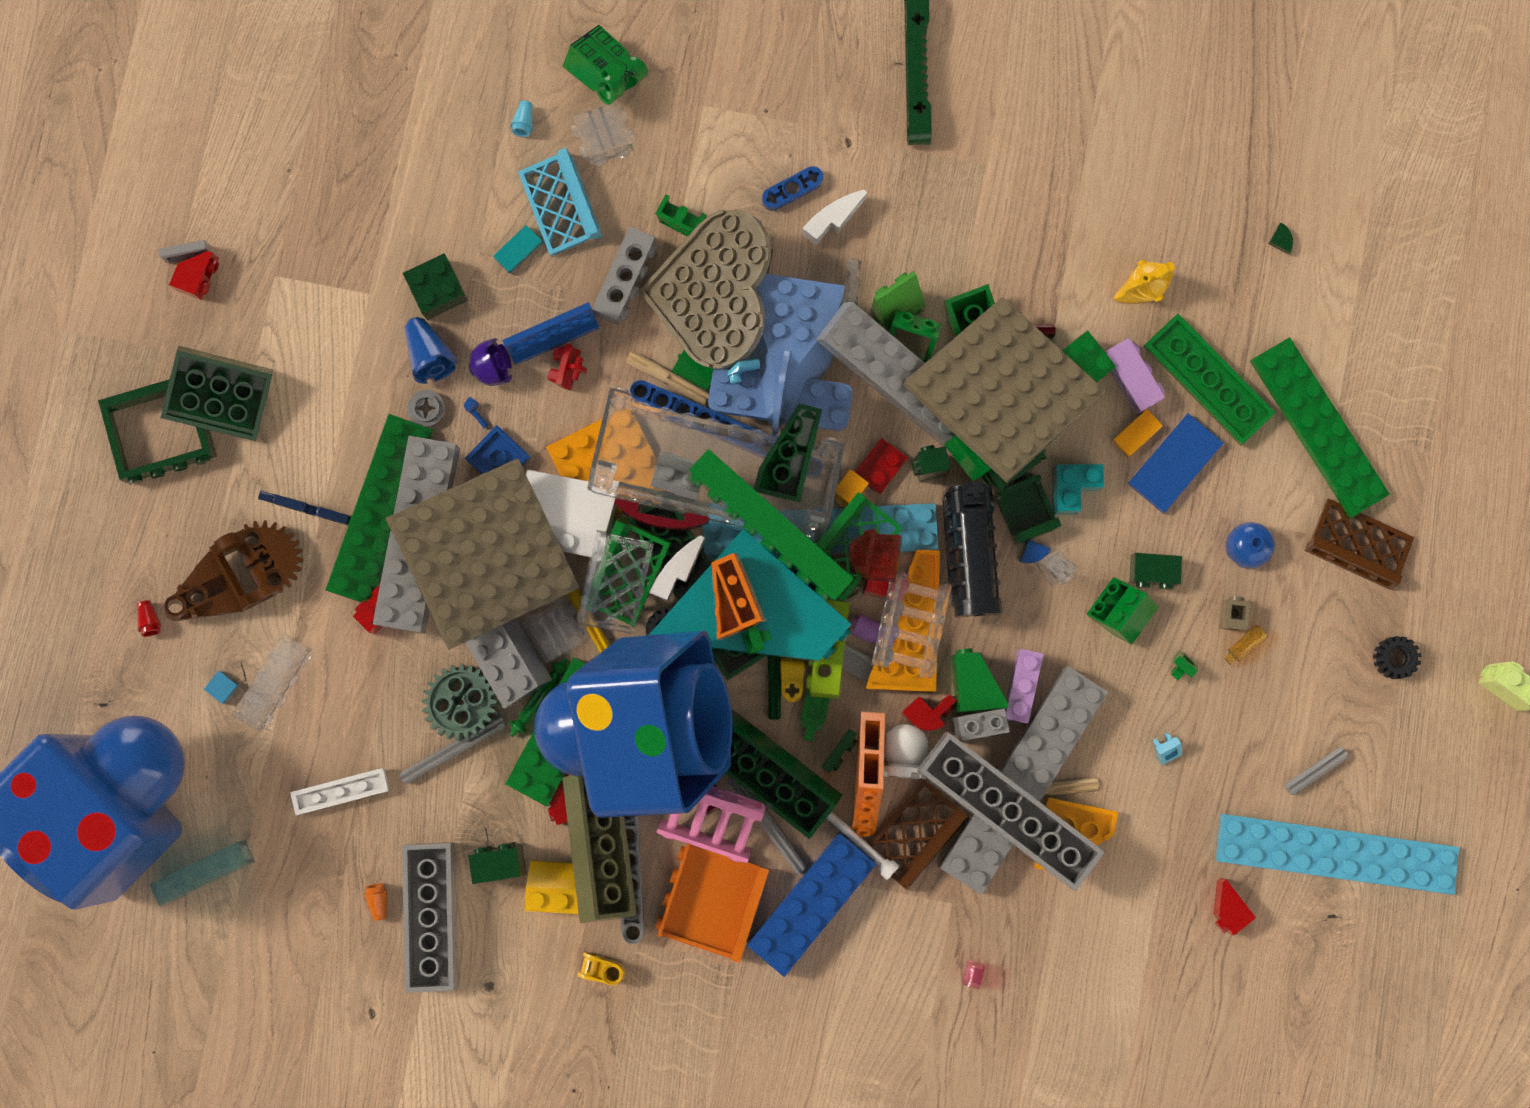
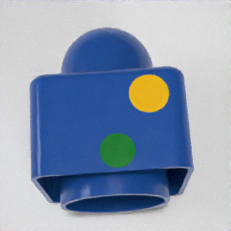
[534,631,732,818]

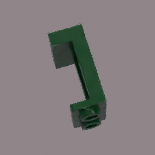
[994,473,1062,546]

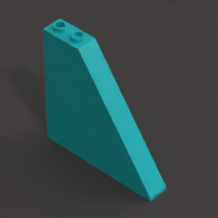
[649,529,851,661]

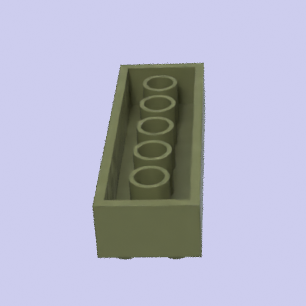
[563,775,637,923]

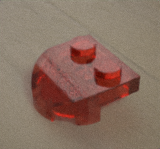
[849,529,902,582]

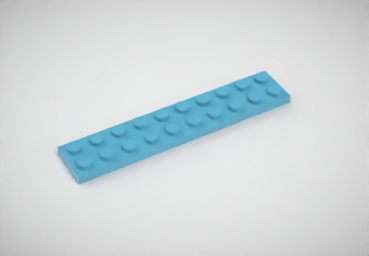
[703,503,938,562]
[1215,814,1459,895]

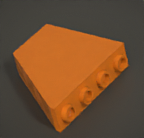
[851,712,885,837]

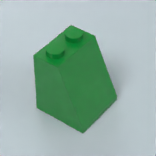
[950,648,1008,713]

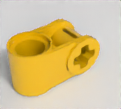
[781,657,805,703]
[577,952,626,985]

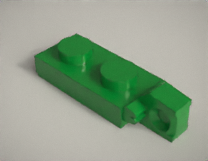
[800,674,830,742]

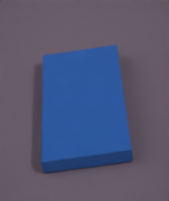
[1127,413,1224,514]

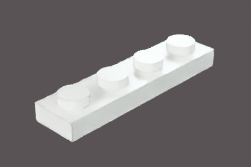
[290,768,390,815]

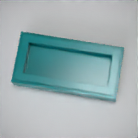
[493,225,543,274]

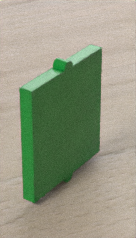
[671,350,714,391]

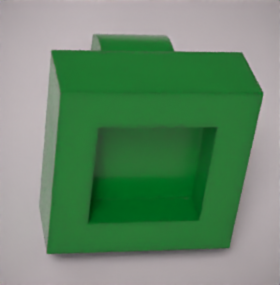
[741,626,772,655]
[1171,651,1198,680]

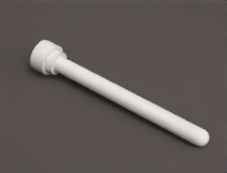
[826,811,900,880]

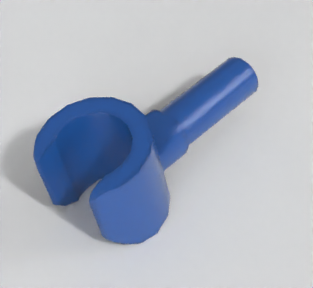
[464,397,488,429]

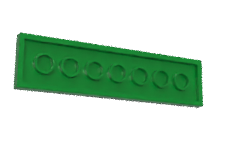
[1250,337,1390,518]
[325,414,433,602]

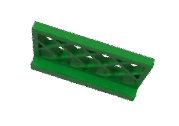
[816,492,903,602]
[581,516,671,627]

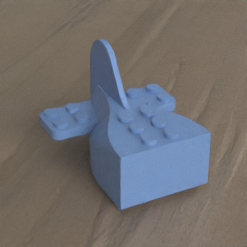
[708,274,853,436]

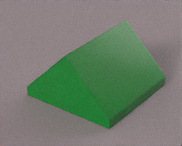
[944,284,995,337]

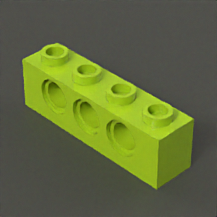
[806,600,849,699]

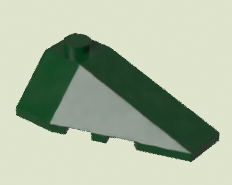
[754,404,822,503]

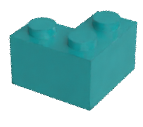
[1052,464,1104,515]

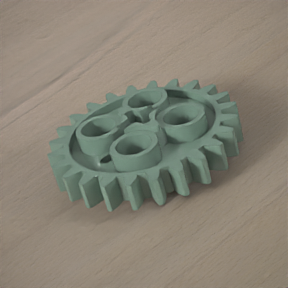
[421,663,499,741]

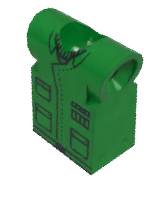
[562,24,648,105]

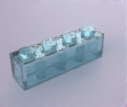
[150,840,255,906]

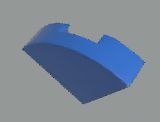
[1020,540,1051,564]

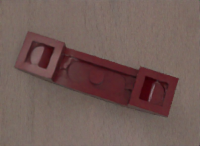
[614,498,710,531]

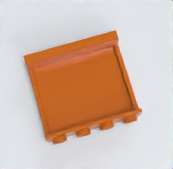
[655,843,769,963]

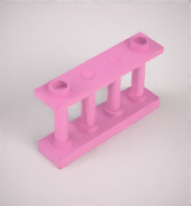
[657,786,766,863]

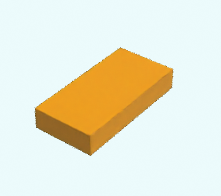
[1112,409,1163,458]

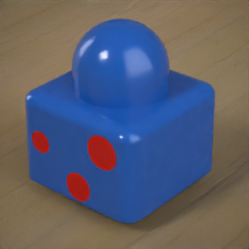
[0,716,185,910]

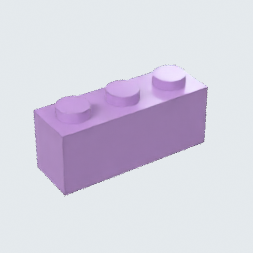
[1105,338,1165,415]
[1005,649,1044,724]

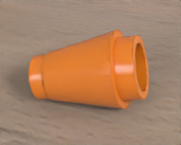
[364,883,388,921]

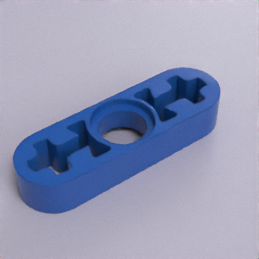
[762,166,823,211]

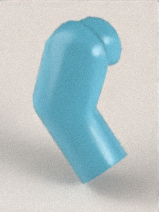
[727,358,760,385]

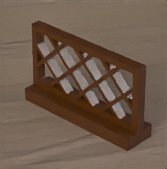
[1304,498,1414,590]
[863,780,968,890]

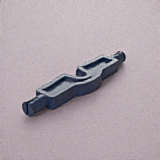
[258,490,351,526]

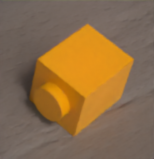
[832,469,869,508]

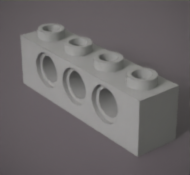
[592,226,658,325]

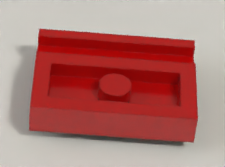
[855,438,908,495]

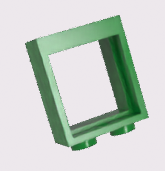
[890,310,942,363]

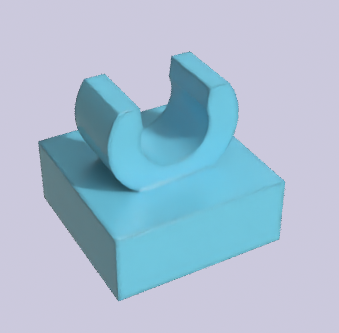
[1154,733,1183,765]

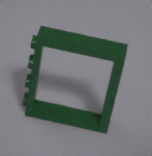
[98,379,217,485]

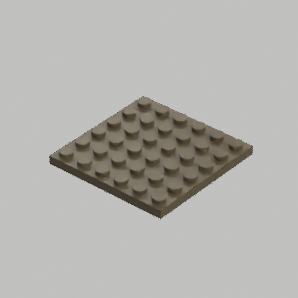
[903,297,1105,483]
[385,458,580,650]

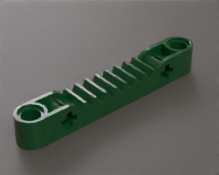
[904,0,932,145]

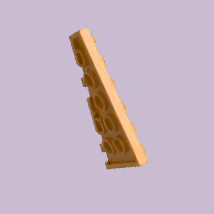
[865,550,940,692]

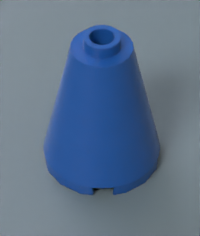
[404,317,458,384]

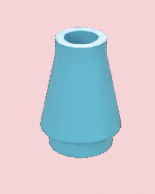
[510,101,533,137]

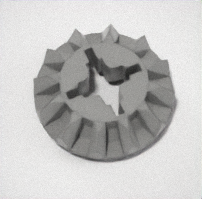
[407,390,445,427]

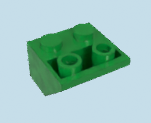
[1086,577,1159,645]

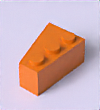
[712,553,766,640]

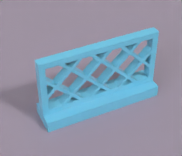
[518,148,604,256]

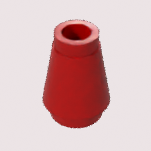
[136,600,162,637]

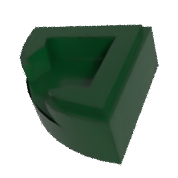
[1268,222,1293,255]

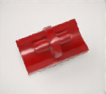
[547,344,588,391]

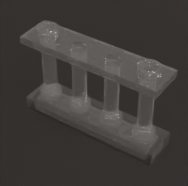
[871,572,952,678]

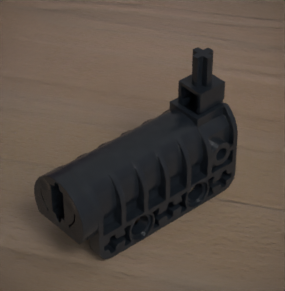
[942,482,1002,618]

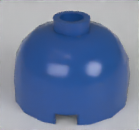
[1226,522,1275,569]

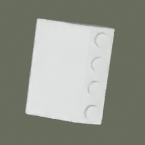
[526,470,619,559]

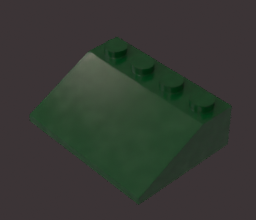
[161,346,273,441]

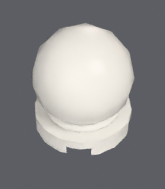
[883,724,929,779]

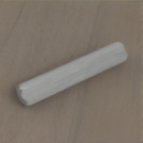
[1285,747,1348,795]

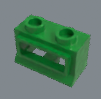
[655,194,707,237]

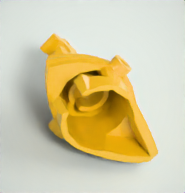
[1113,259,1176,303]

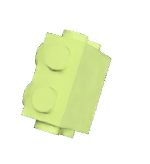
[1478,661,1530,711]

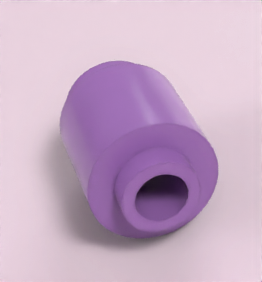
[849,613,886,645]

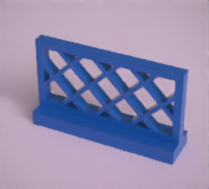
[502,302,600,366]

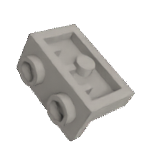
[650,451,700,500]

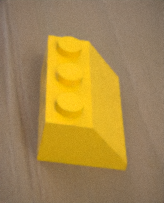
[524,861,579,914]

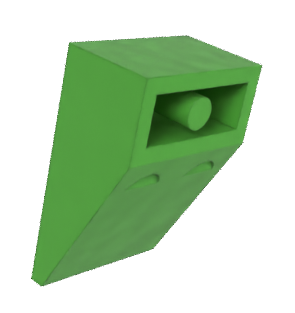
[870,271,926,333]

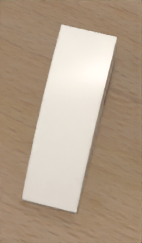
[802,190,867,245]
[650,536,705,601]

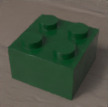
[403,253,468,320]
[468,842,527,884]

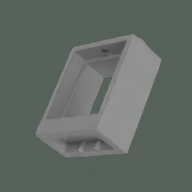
[952,708,1010,741]

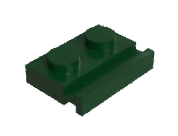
[821,728,858,773]

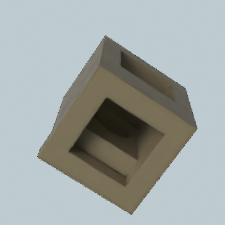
[1219,596,1251,632]

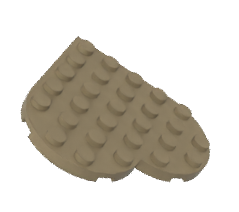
[639,209,771,369]

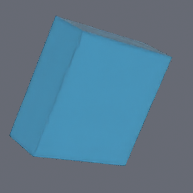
[204,671,239,704]

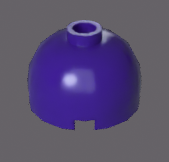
[469,338,512,386]

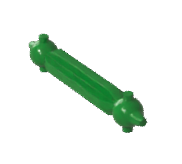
[509,658,568,737]

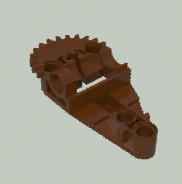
[164,520,303,621]

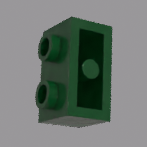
[911,445,951,482]

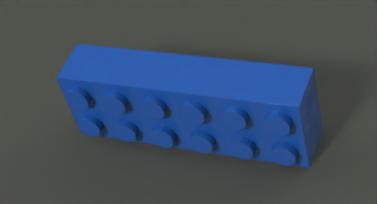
[747,832,876,977]

